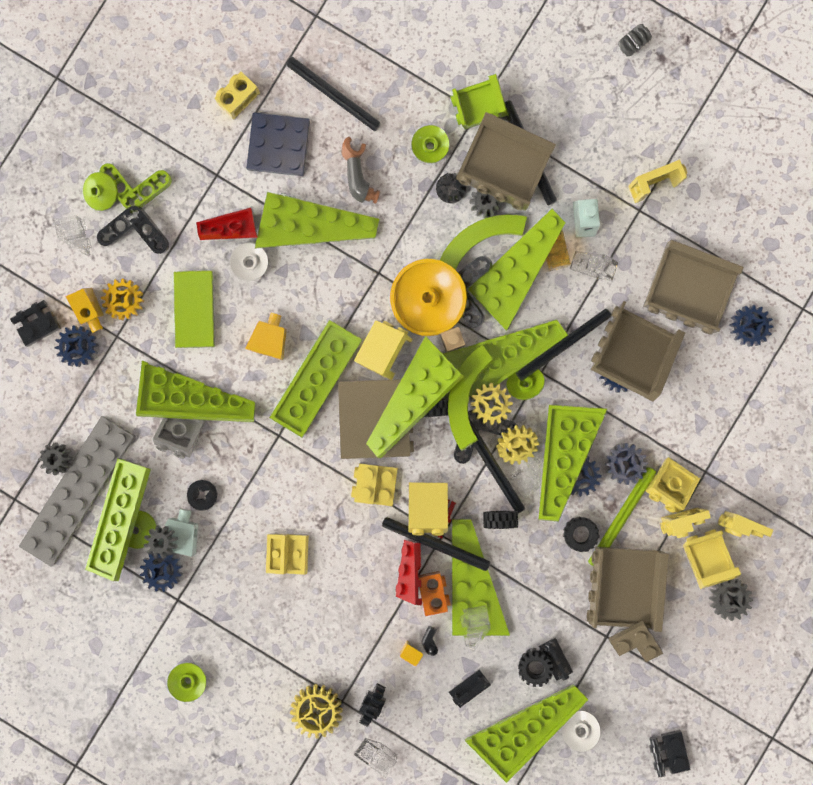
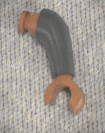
[341,136,380,204]

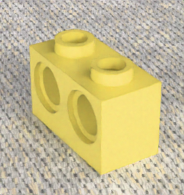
[214,71,260,120]

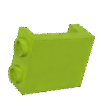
[450,74,508,129]

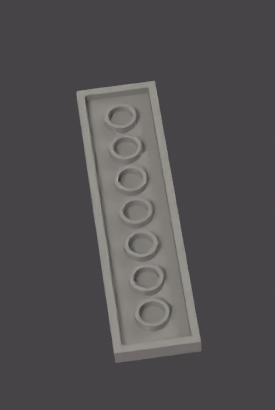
[19,416,135,567]

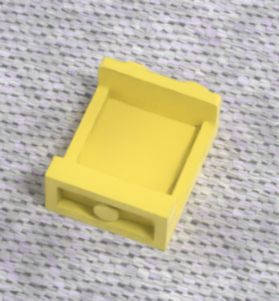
[628,160,687,203]
[354,320,413,380]
[408,482,448,536]
[683,529,741,590]

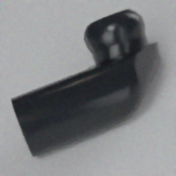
[421,626,438,656]

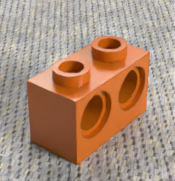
[418,571,451,617]

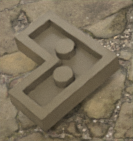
[609,621,663,662]

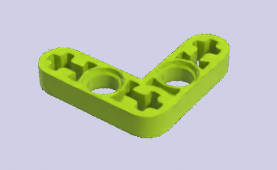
[99,163,172,212]

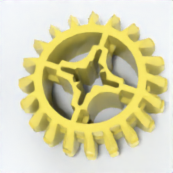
[290,684,343,739]

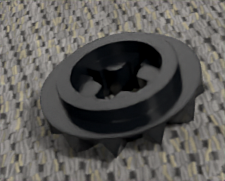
[436,173,466,203]
[187,480,218,511]

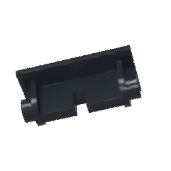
[539,637,573,681]
[449,669,491,708]

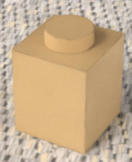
[440,327,465,353]

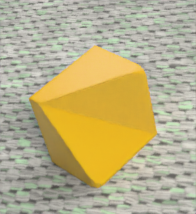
[400,640,423,666]

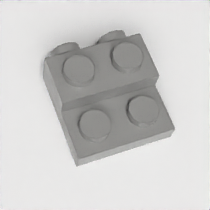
[153,418,205,459]

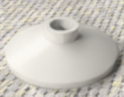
[230,243,268,281]
[562,711,601,752]

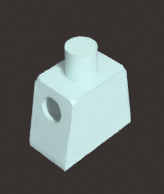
[573,199,600,238]
[158,509,198,557]

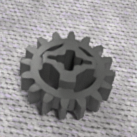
[709,579,753,621]

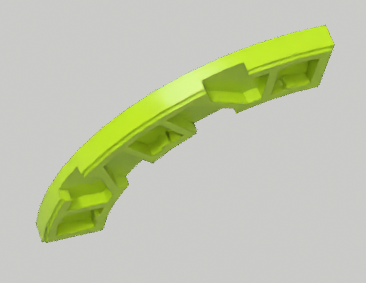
[440,215,527,270]
[448,345,494,451]

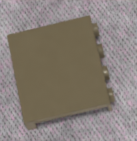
[456,112,556,211]
[643,240,744,335]
[590,301,685,402]
[338,379,414,459]
[587,546,669,632]

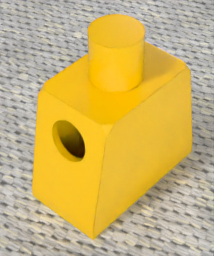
[65,288,104,333]
[245,313,287,360]

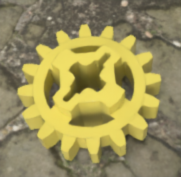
[470,383,513,425]
[496,425,539,465]

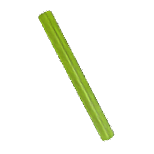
[588,467,656,566]

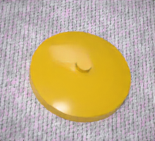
[390,259,467,336]

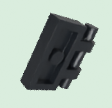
[10,300,61,347]
[649,730,691,777]

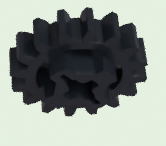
[359,683,386,727]

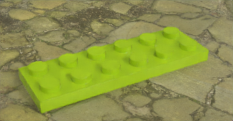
[269,320,362,438]
[85,458,151,582]

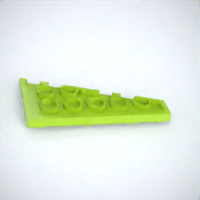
[255,192,379,249]
[468,208,566,331]
[443,320,568,401]
[366,336,464,459]
[136,360,255,422]
[538,405,607,522]
[452,519,510,636]
[465,684,588,783]

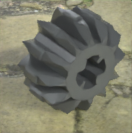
[618,24,652,57]
[469,191,502,218]
[38,443,73,475]
[144,525,178,559]

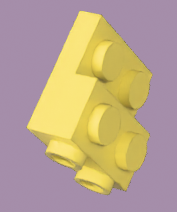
[646,457,700,513]
[351,463,398,506]
[660,507,711,538]
[718,511,773,538]

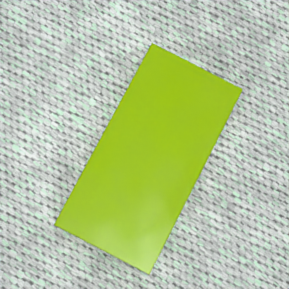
[173,271,215,348]

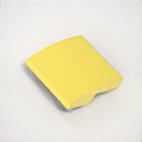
[266,534,309,575]

